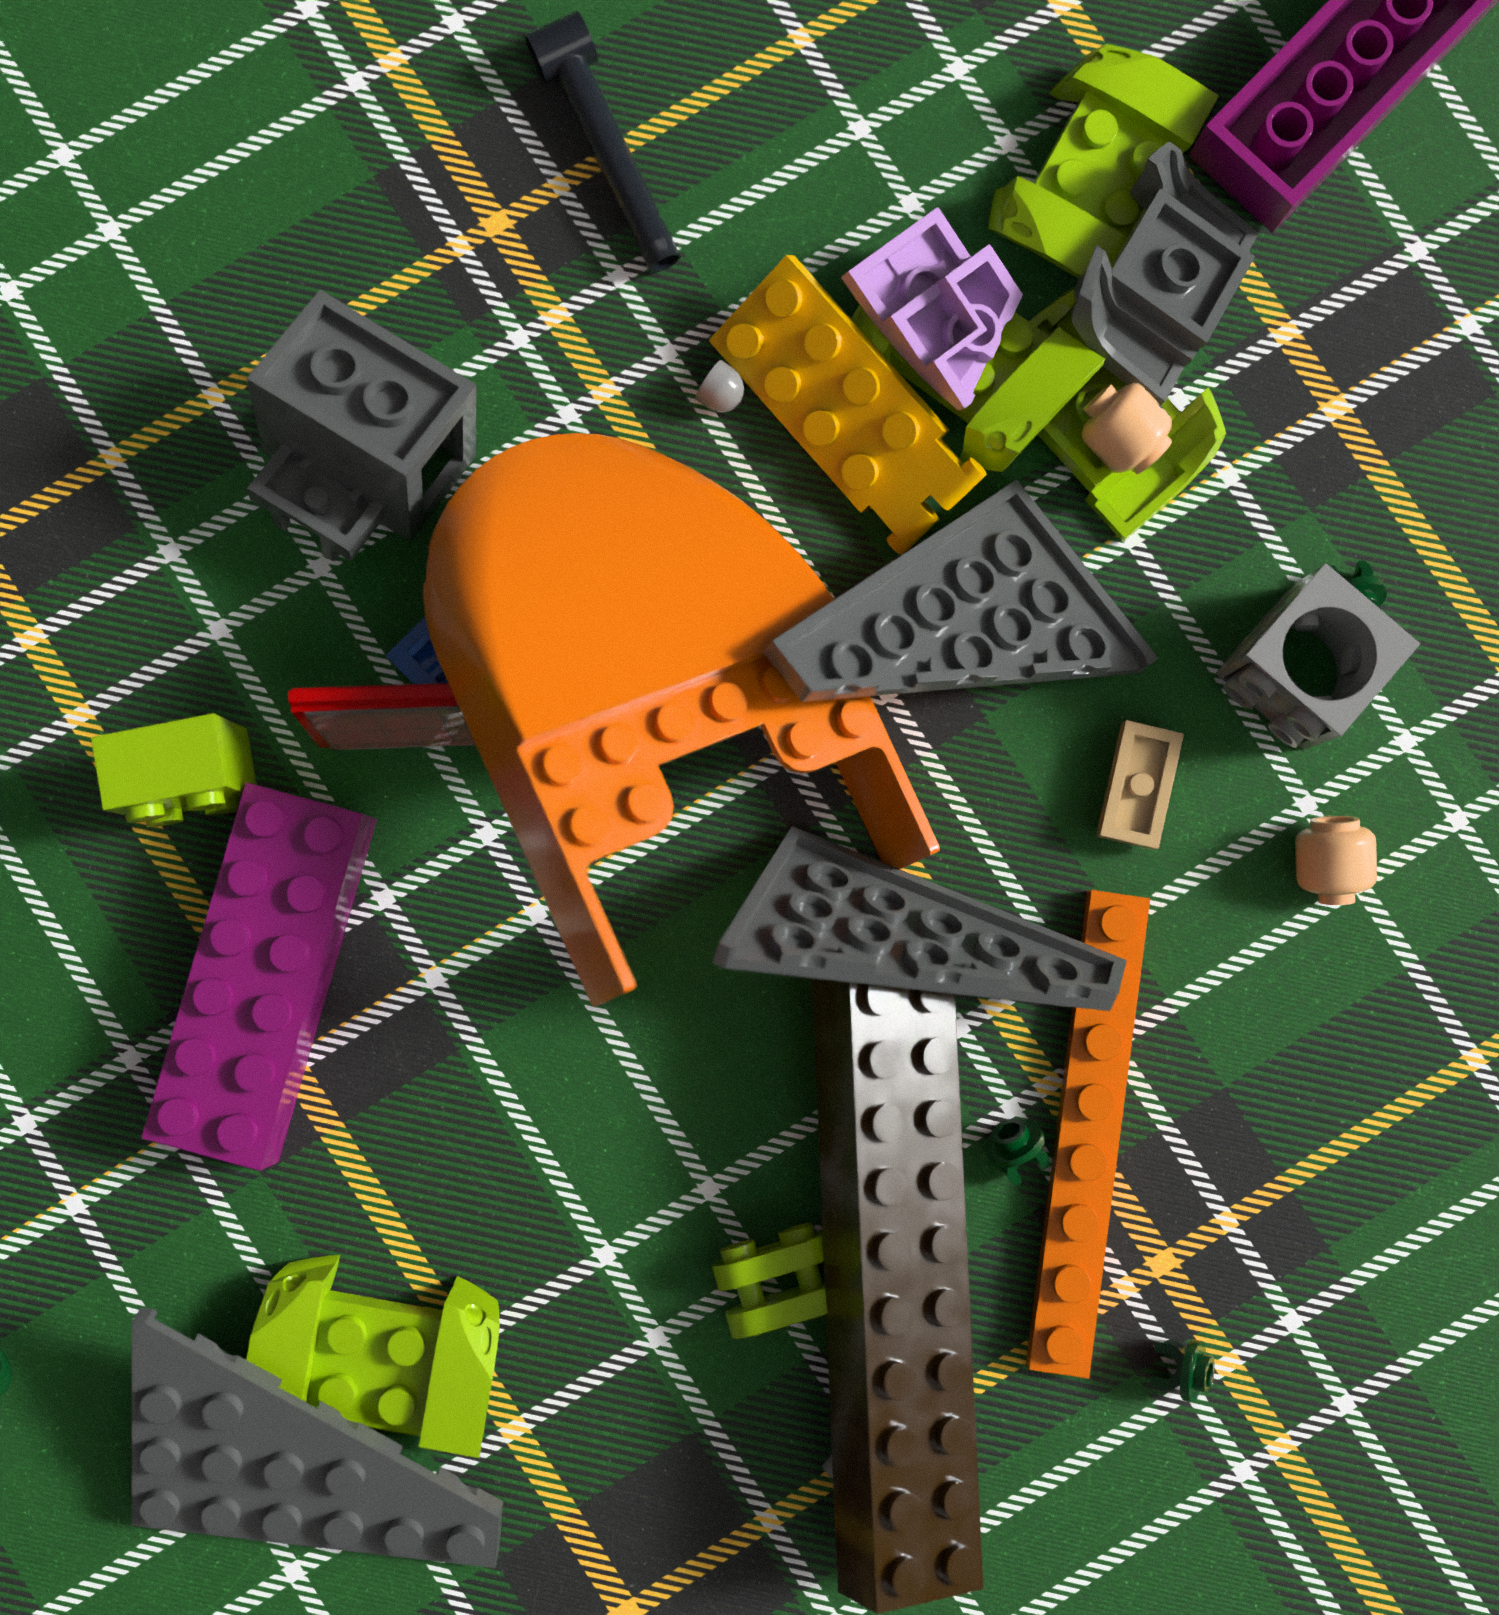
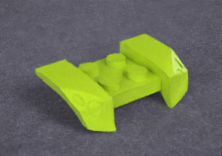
[988,44,1219,278]
[1029,286,1226,542]
[851,305,1105,472]
[246,1255,500,1458]

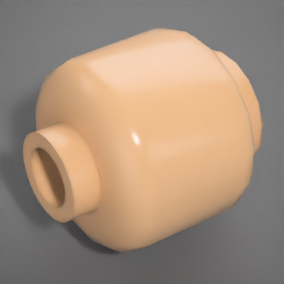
[1082,383,1172,474]
[1295,816,1377,905]

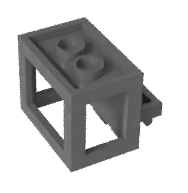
[246,290,476,561]

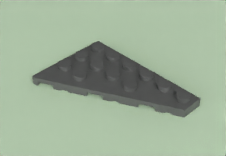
[763,480,1159,702]

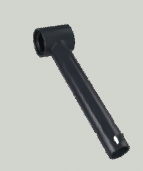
[524,10,681,273]

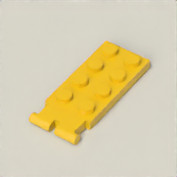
[708,255,987,555]

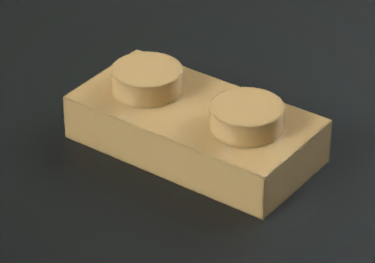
[1096,720,1184,850]

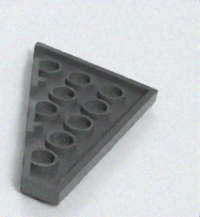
[713,826,1127,1011]
[132,1308,503,1568]

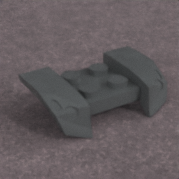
[1071,142,1259,405]

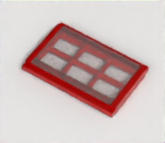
[288,683,476,750]

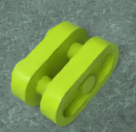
[711,1222,827,1339]

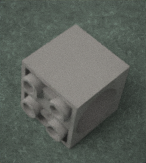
[1215,563,1421,750]

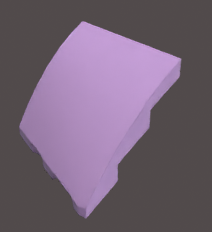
[841,207,1023,411]

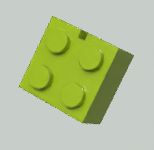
[91,713,257,827]

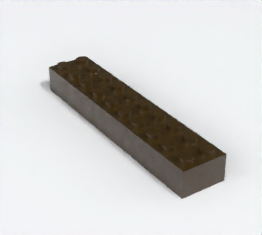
[812,978,983,1614]

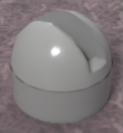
[695,360,744,412]

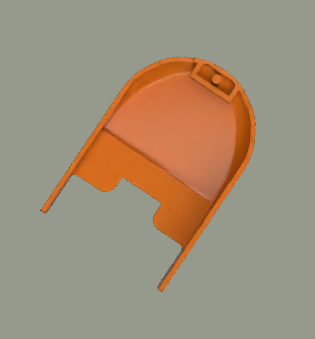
[423,433,940,1007]

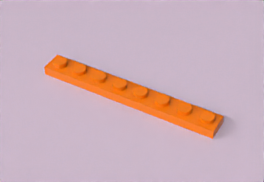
[1025,890,1150,1379]

